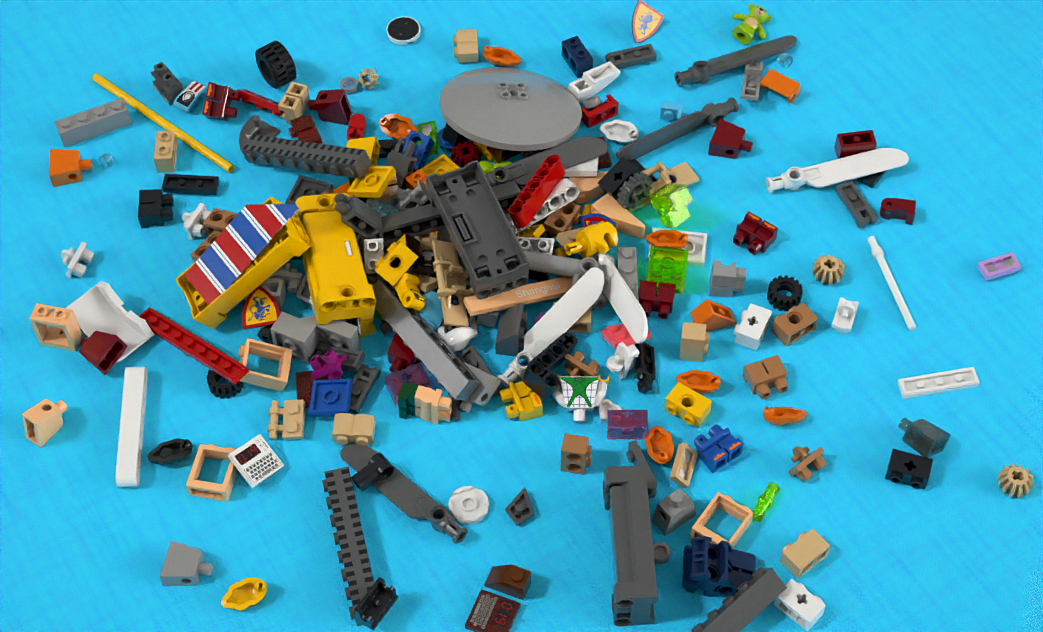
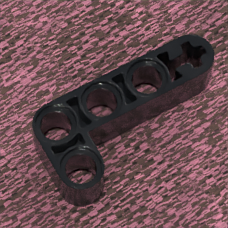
[521,333,577,399]

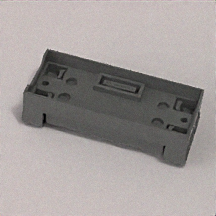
[426,160,530,300]
[603,465,658,627]

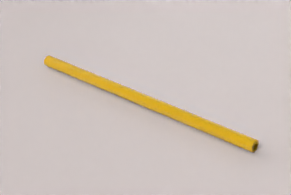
[92,73,234,173]

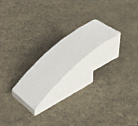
[568,62,621,103]

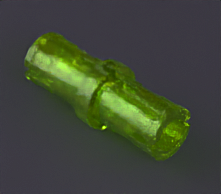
[752,482,780,522]

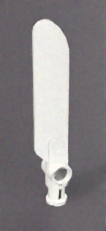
[766,148,909,193]
[590,251,648,344]
[497,268,604,388]

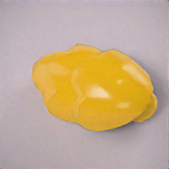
[221,577,268,611]

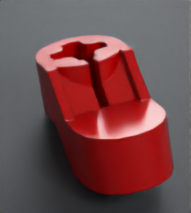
[347,113,366,140]

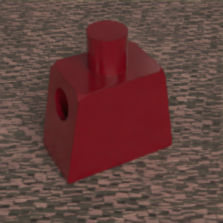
[308,89,353,125]
[708,119,753,159]
[79,331,128,375]
[387,334,422,375]

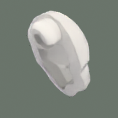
[600,119,639,144]

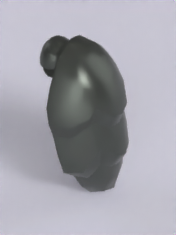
[148,438,193,465]

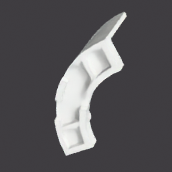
[66,281,154,363]

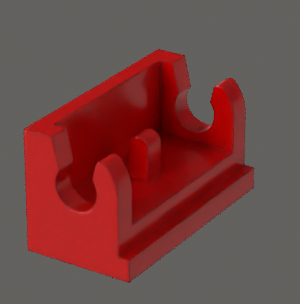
[581,94,619,128]

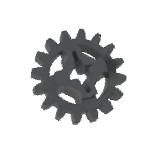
[617,172,653,210]

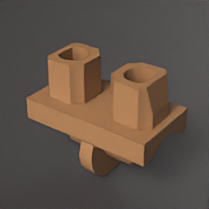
[564,351,600,377]
[788,446,827,482]

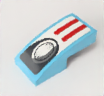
[173,80,208,112]

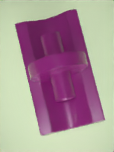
[309,349,347,380]

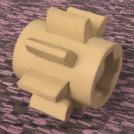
[358,68,380,89]

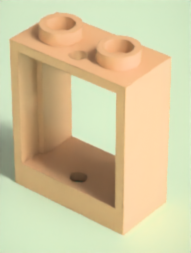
[29,303,83,352]
[238,338,293,392]
[186,444,238,502]
[690,492,753,548]

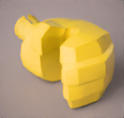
[564,222,618,258]

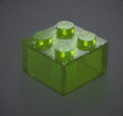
[647,246,689,294]

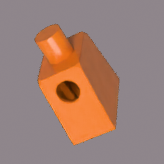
[49,149,93,187]

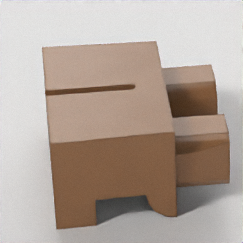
[742,355,788,400]

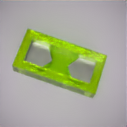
[417,121,438,155]

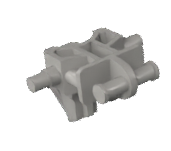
[391,180,431,214]

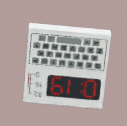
[228,434,284,488]

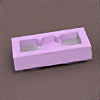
[977,252,1021,281]

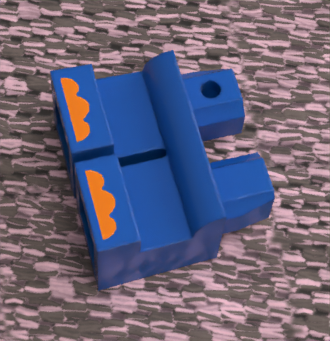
[694,424,744,473]

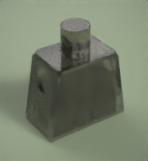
[898,418,951,458]

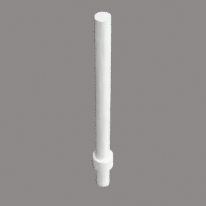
[867,236,916,331]

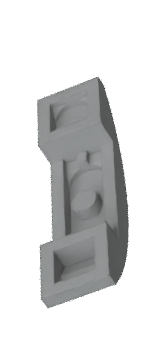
[740,61,764,101]

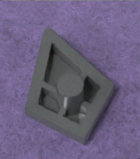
[505,488,534,526]

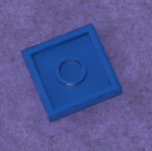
[309,379,353,417]

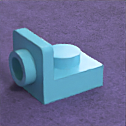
[660,102,685,121]

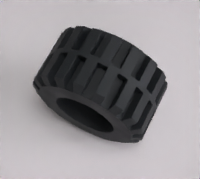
[255,40,297,89]

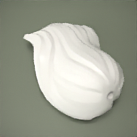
[436,316,478,353]

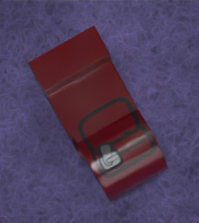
[879,198,916,225]

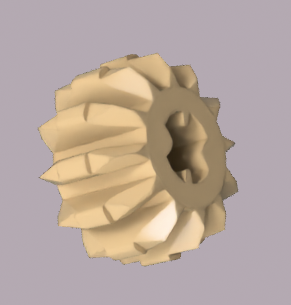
[812,253,845,286]
[998,463,1034,499]

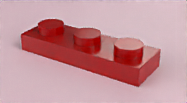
[237,89,284,116]

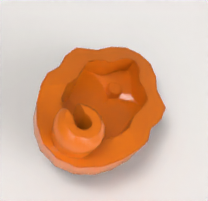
[483,45,521,67]
[379,113,418,139]
[646,230,688,251]
[676,370,721,394]
[763,406,807,426]
[645,426,674,464]

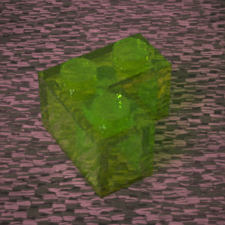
[650,184,693,228]

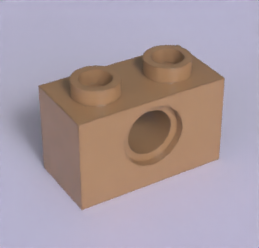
[772,302,818,347]

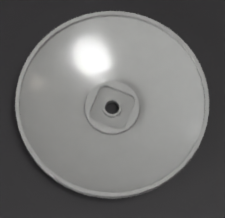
[439,67,582,151]

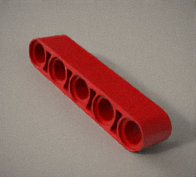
[508,154,566,228]

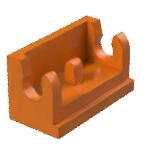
[760,68,800,103]

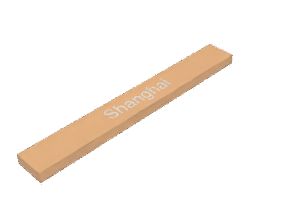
[463,276,573,316]

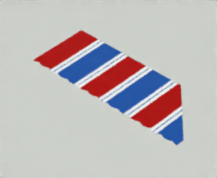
[185,204,299,305]

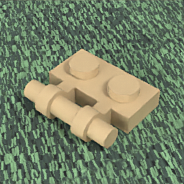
[267,399,305,441]

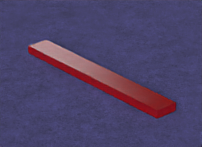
[139,307,249,384]

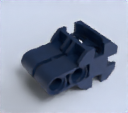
[682,536,756,597]

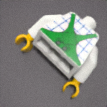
[553,375,610,422]

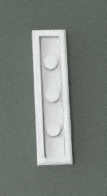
[897,367,980,399]

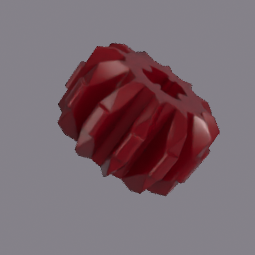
[451,140,481,168]

